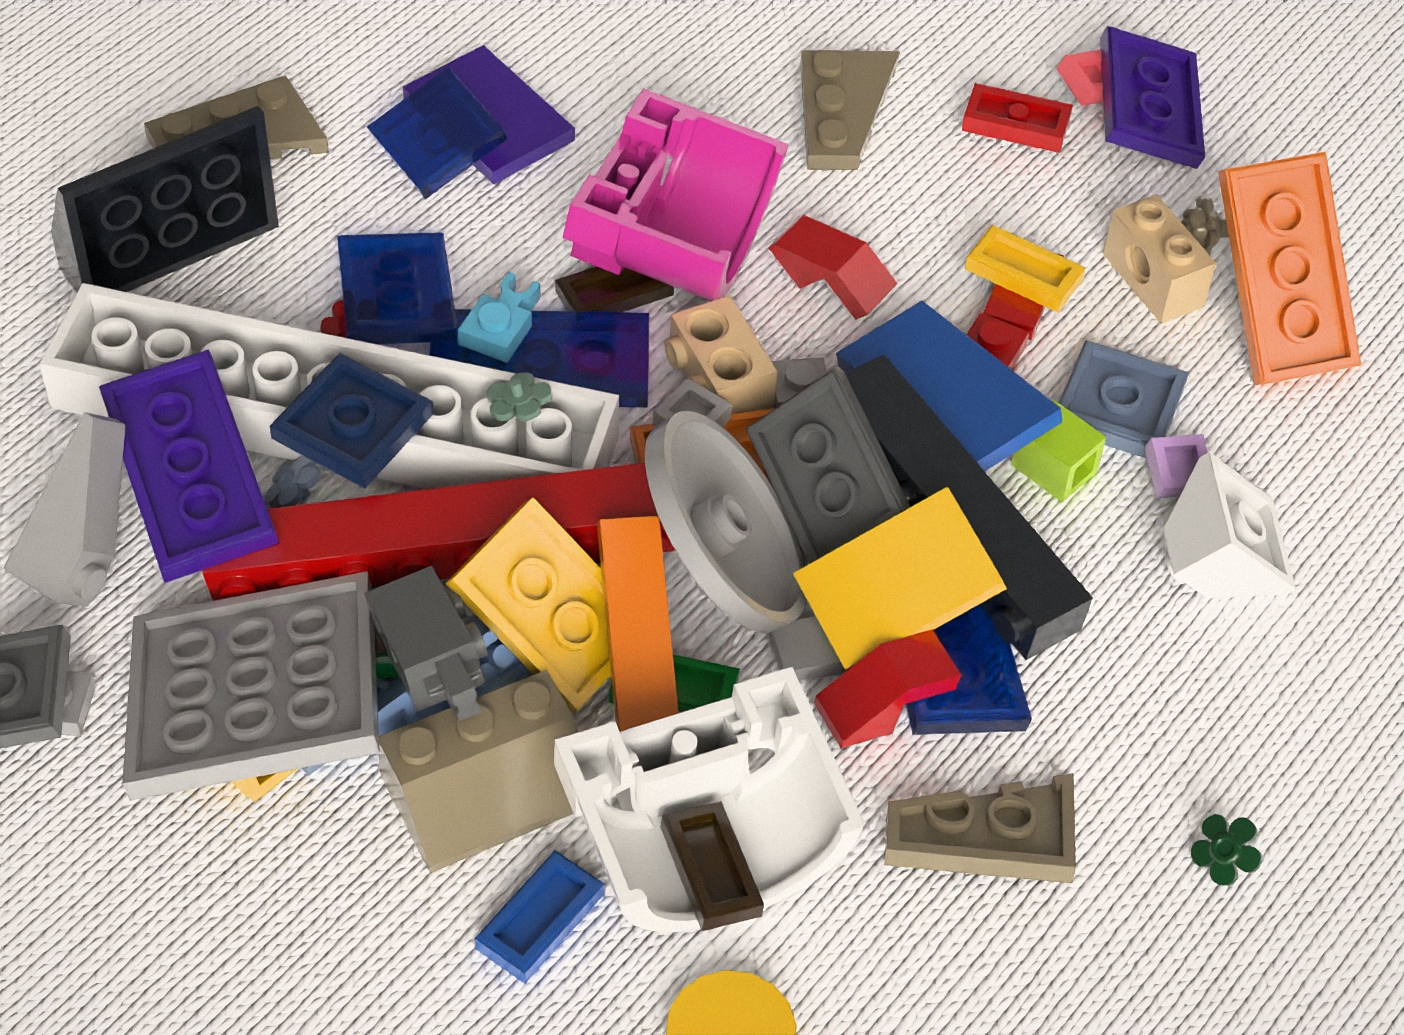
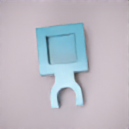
[458,272,541,363]

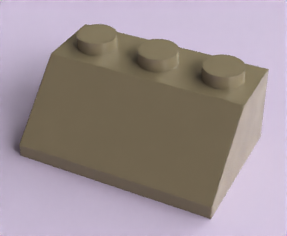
[378,670,578,873]

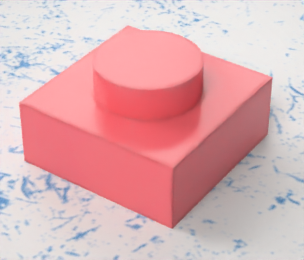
[1057,50,1103,106]

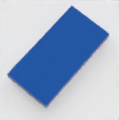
[836,301,1062,471]

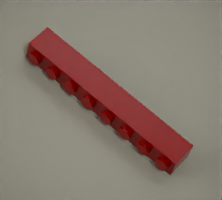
[202,463,676,601]

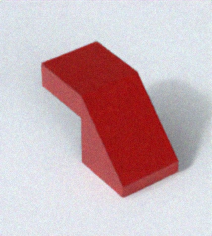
[768,215,898,320]
[813,629,961,749]

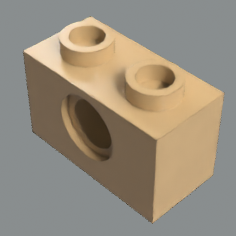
[1103,194,1216,324]

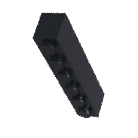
[845,354,1093,660]

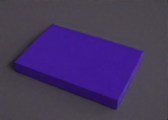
[1100,26,1205,169]
[402,45,575,185]

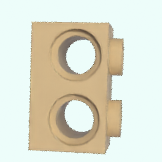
[664,295,777,414]

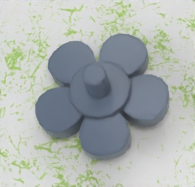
[265,455,321,507]

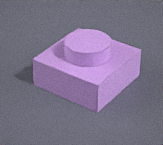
[1144,434,1208,498]

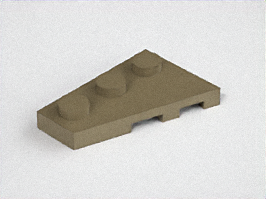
[800,50,900,170]
[144,75,329,159]
[884,773,1076,883]

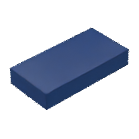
[474,850,605,984]

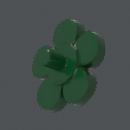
[1191,814,1263,886]

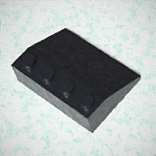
[51,106,279,293]

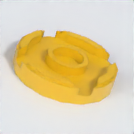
[666,970,797,1035]

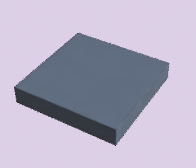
[1059,340,1189,459]

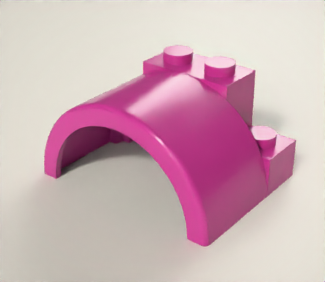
[562,88,788,301]

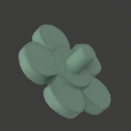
[487,373,552,421]

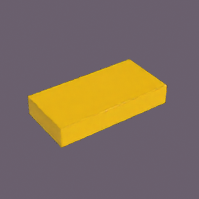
[965,225,1086,313]

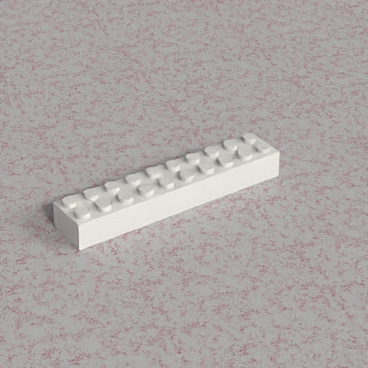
[40,283,619,489]

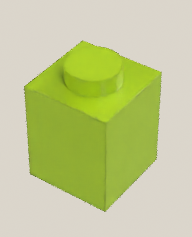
[1011,400,1106,503]

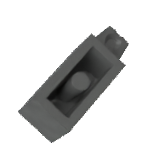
[364,566,488,721]

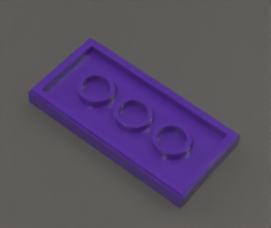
[99,349,279,583]

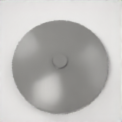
[645,411,807,633]

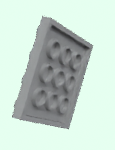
[122,571,380,801]

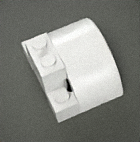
[554,667,864,932]

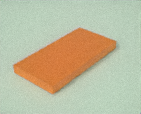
[1218,152,1361,385]

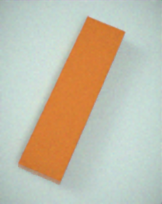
[597,516,678,731]

